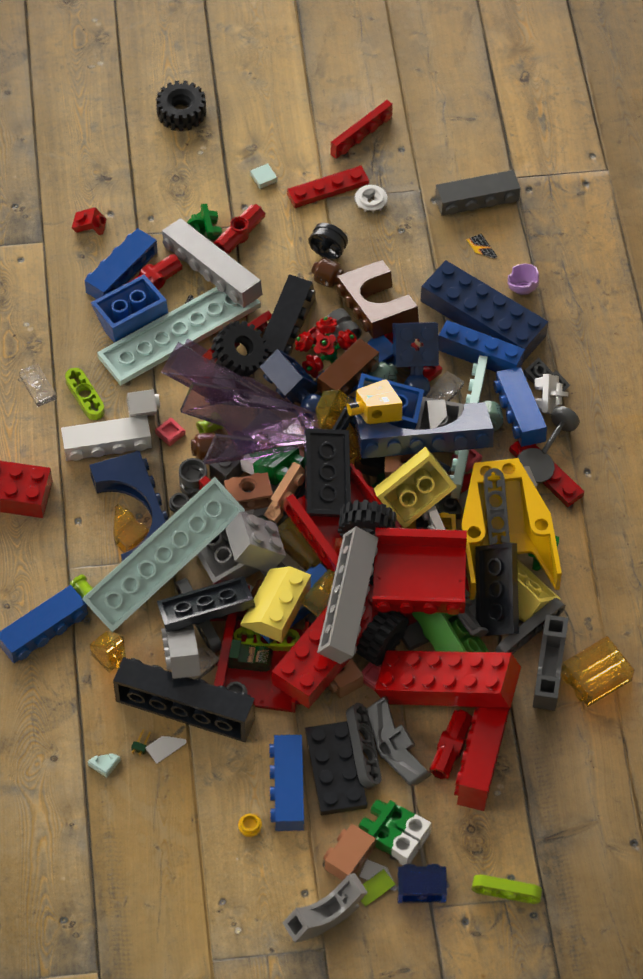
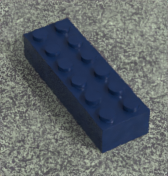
[420,260,549,362]

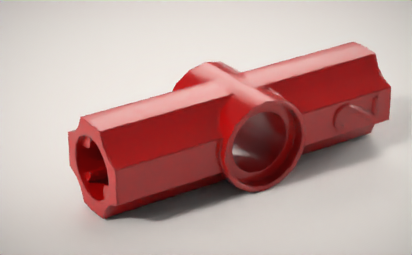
[213,204,266,254]
[124,254,183,290]
[429,710,472,779]

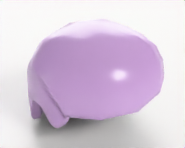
[508,264,539,295]

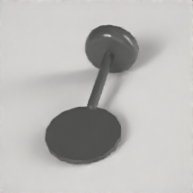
[518,406,580,483]

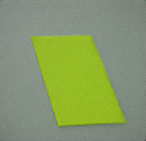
[360,869,396,907]

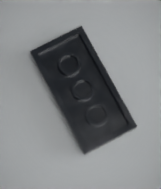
[304,428,351,517]
[475,542,519,637]
[157,576,255,632]
[305,721,367,816]

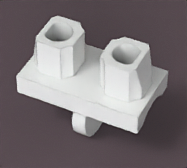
[534,374,568,414]

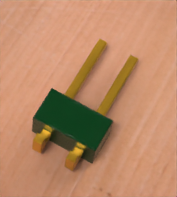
[131,729,151,756]

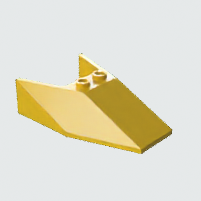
[461,458,562,600]

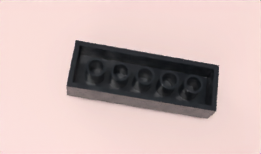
[113,657,255,743]

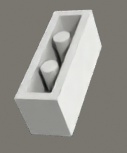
[126,389,160,417]

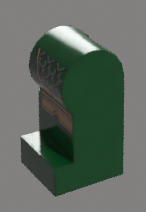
[229,639,273,672]

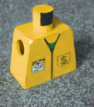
[347,379,403,424]

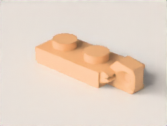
[264,462,305,523]

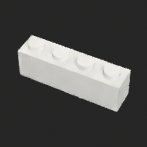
[61,415,152,461]

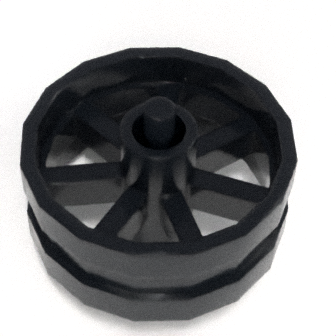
[308,223,348,259]

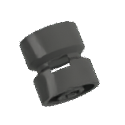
[327,308,362,343]
[179,458,208,498]

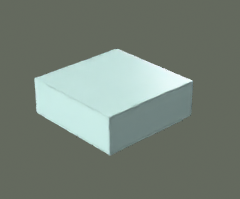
[250,164,277,189]

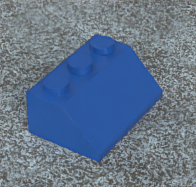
[91,274,168,343]
[351,373,424,430]

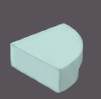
[88,753,121,778]

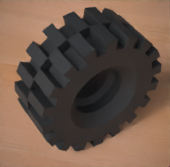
[156,80,206,131]
[211,321,269,378]
[338,500,397,538]
[357,611,409,666]

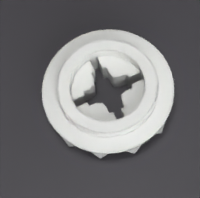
[355,185,387,213]

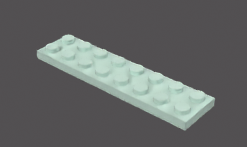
[97,287,261,386]
[82,477,245,632]

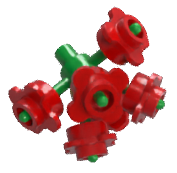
[295,317,357,378]

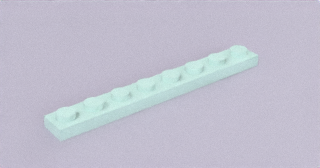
[449,355,488,499]

